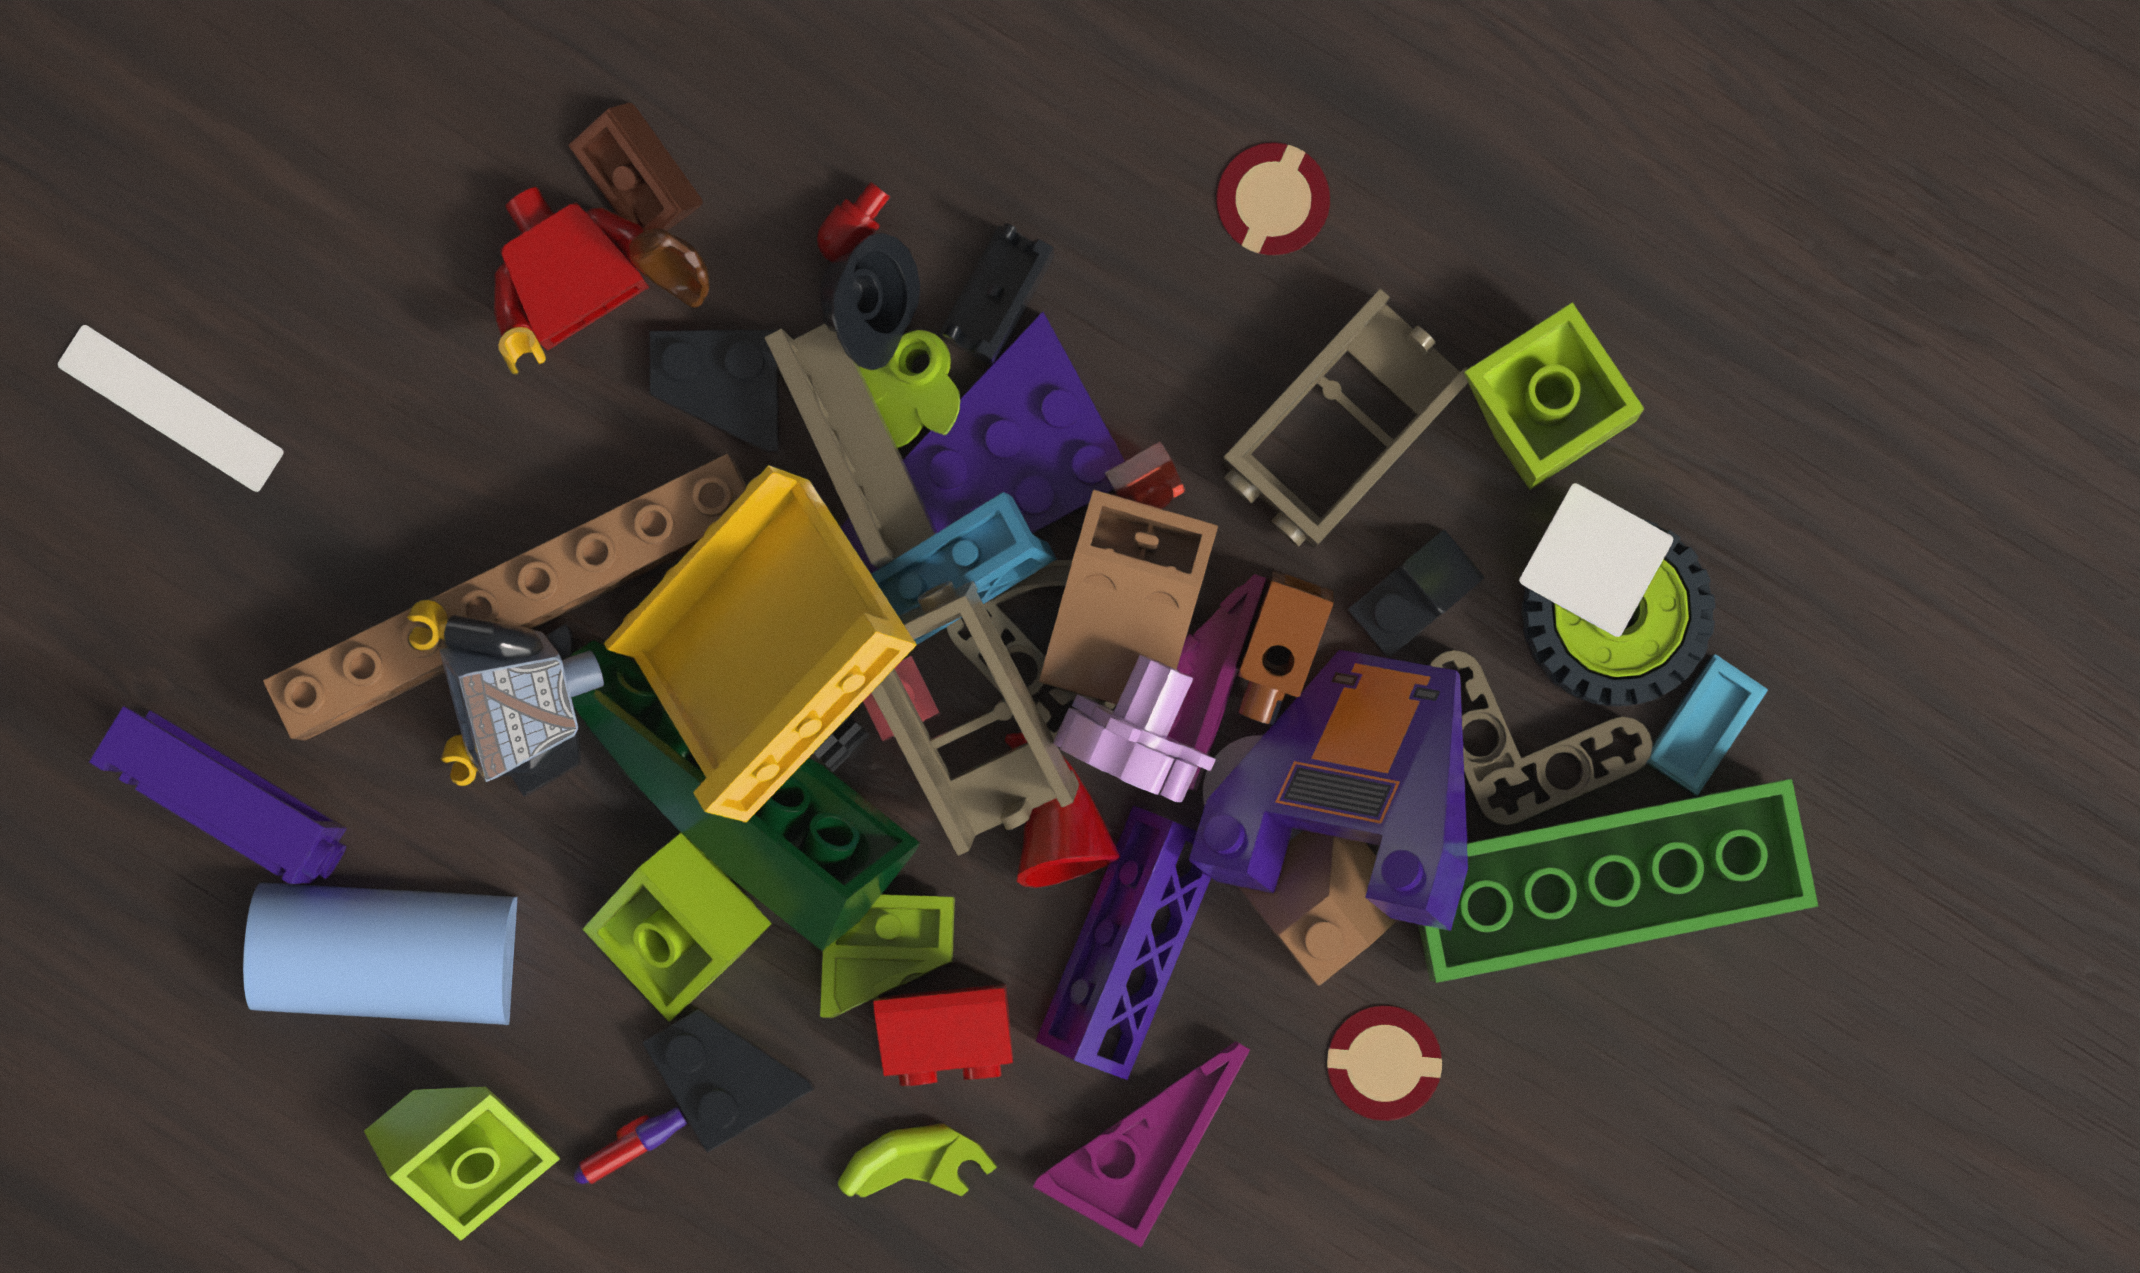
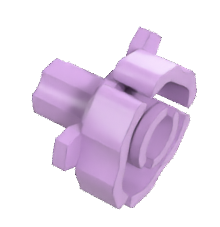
[1053,655,1216,802]

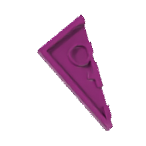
[1167,574,1269,792]
[1033,1041,1250,1247]

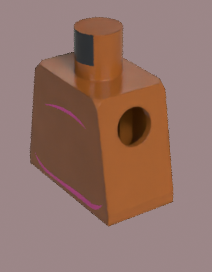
[1238,569,1334,725]

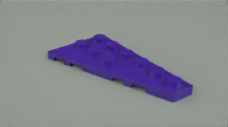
[840,312,1134,574]

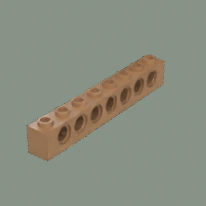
[263,454,747,741]

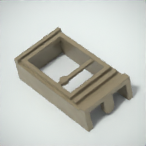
[1222,289,1468,549]
[871,581,1079,856]

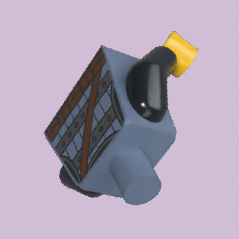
[407,600,604,786]

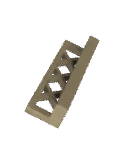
[765,324,937,569]

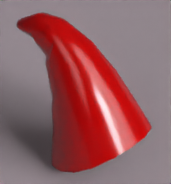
[1005,732,1120,888]

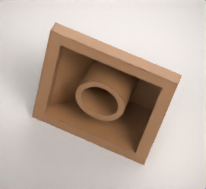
[1237,830,1398,986]

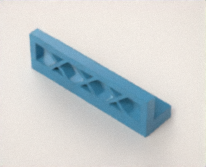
[871,492,1057,645]

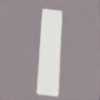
[58,325,283,492]

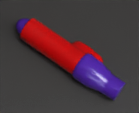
[574,1106,688,1184]

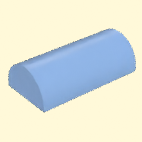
[243,882,517,1025]

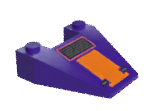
[1189,650,1468,931]

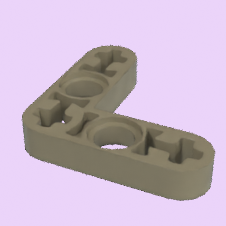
[1428,650,1652,825]

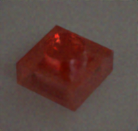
[1105,442,1186,509]

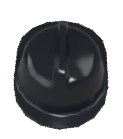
[820,233,920,371]

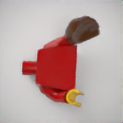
[494,187,710,374]

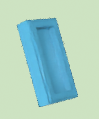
[1646,654,1768,796]

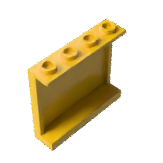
[604,465,917,822]

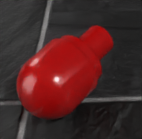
[817,181,890,263]

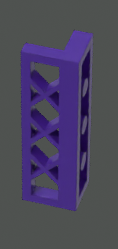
[1035,805,1211,1080]

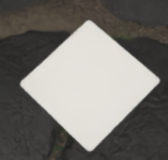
[1519,483,1673,637]

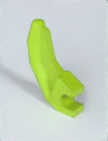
[837,1123,997,1197]

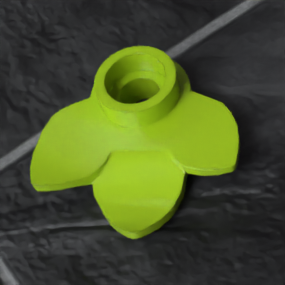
[859,330,960,448]

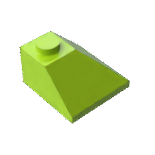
[364,1087,560,1240]

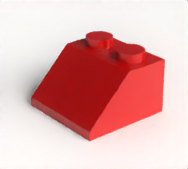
[873,984,1014,1086]

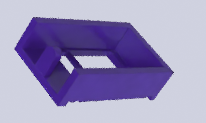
[89,706,347,884]

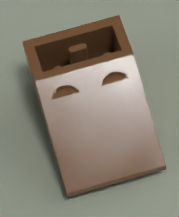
[1039,490,1218,705]

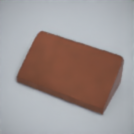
[568,103,703,231]

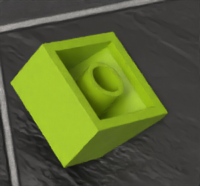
[1464,302,1644,490]
[582,833,772,1022]

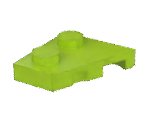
[820,895,955,1018]

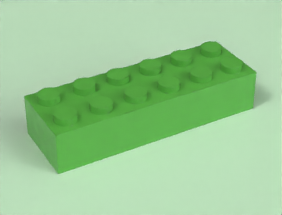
[1418,779,1818,983]

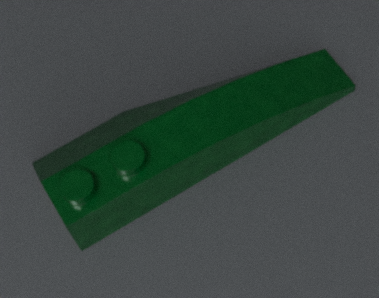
[563,640,920,951]

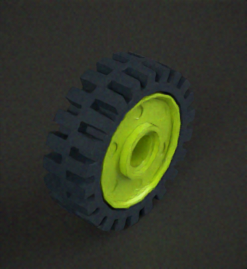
[1521,519,1716,707]

